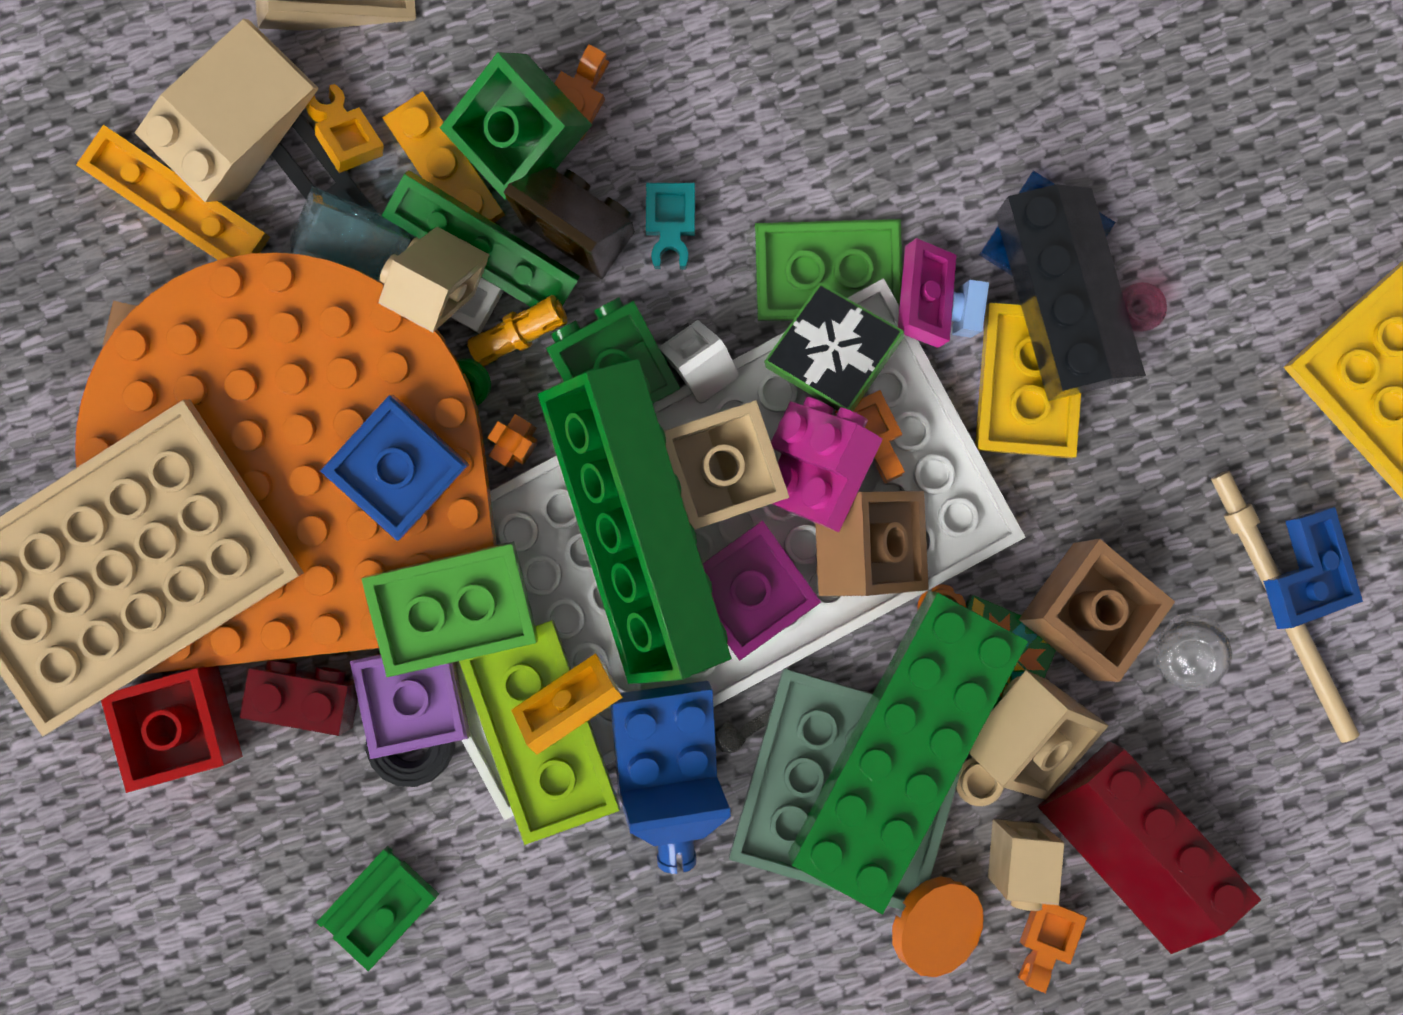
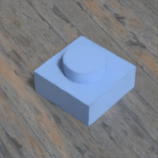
[951,280,989,338]

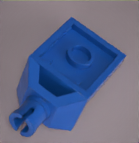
[611,681,731,874]

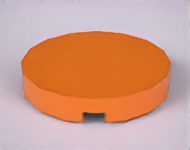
[892,876,983,977]

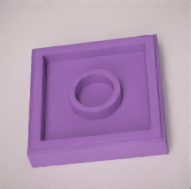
[350,654,471,759]

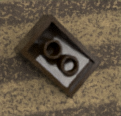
[504,167,635,279]

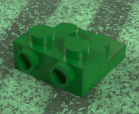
[546,297,681,404]

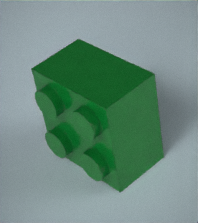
[440,52,592,200]

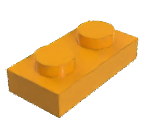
[511,653,623,755]

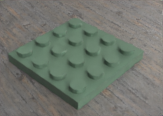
[729,668,962,910]

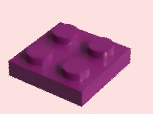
[702,520,821,661]

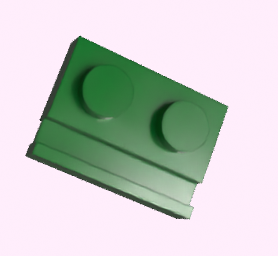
[316,846,439,972]

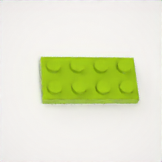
[459,620,621,845]

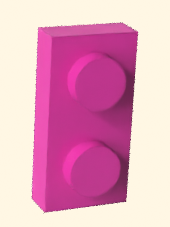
[898,238,957,348]

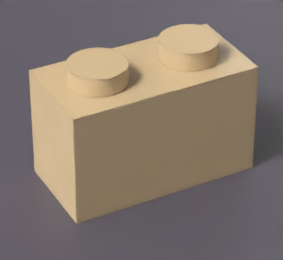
[378,227,489,333]
[988,819,1064,911]

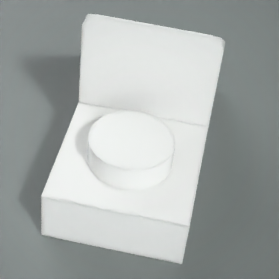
[659,320,739,403]

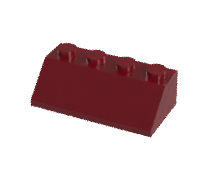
[1037,741,1261,954]

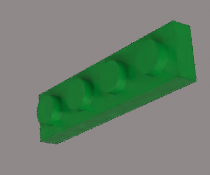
[382,170,580,307]

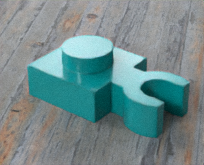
[646,183,695,270]

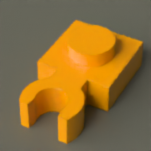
[306,84,384,173]

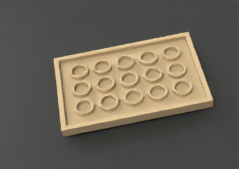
[0,399,304,737]

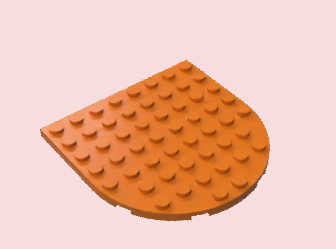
[75,252,497,674]

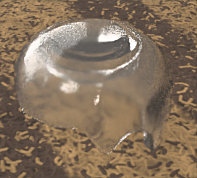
[1155,612,1233,691]

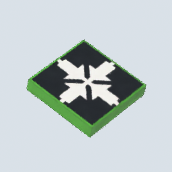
[764,283,904,411]

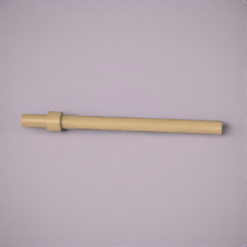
[1211,471,1360,743]

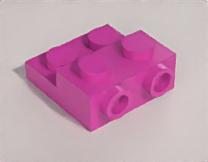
[771,397,883,533]

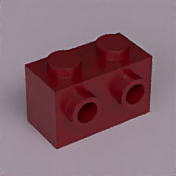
[240,659,358,736]

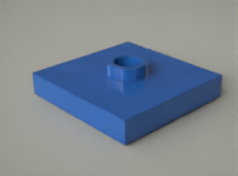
[320,394,469,541]

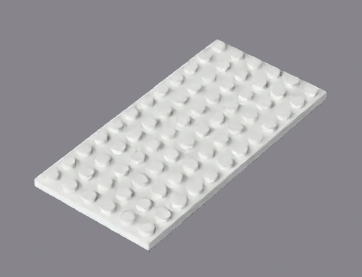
[455,278,1026,821]

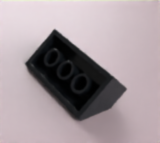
[995,184,1146,401]

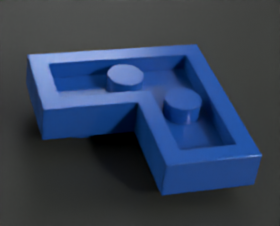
[1263,507,1363,629]

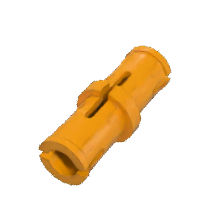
[468,295,568,367]

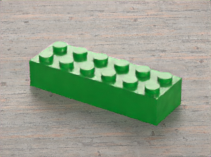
[537,359,732,684]
[788,591,1029,915]

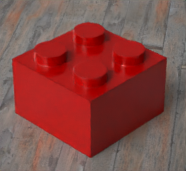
[101,666,243,793]

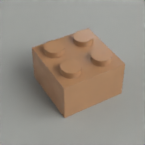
[1018,539,1175,682]

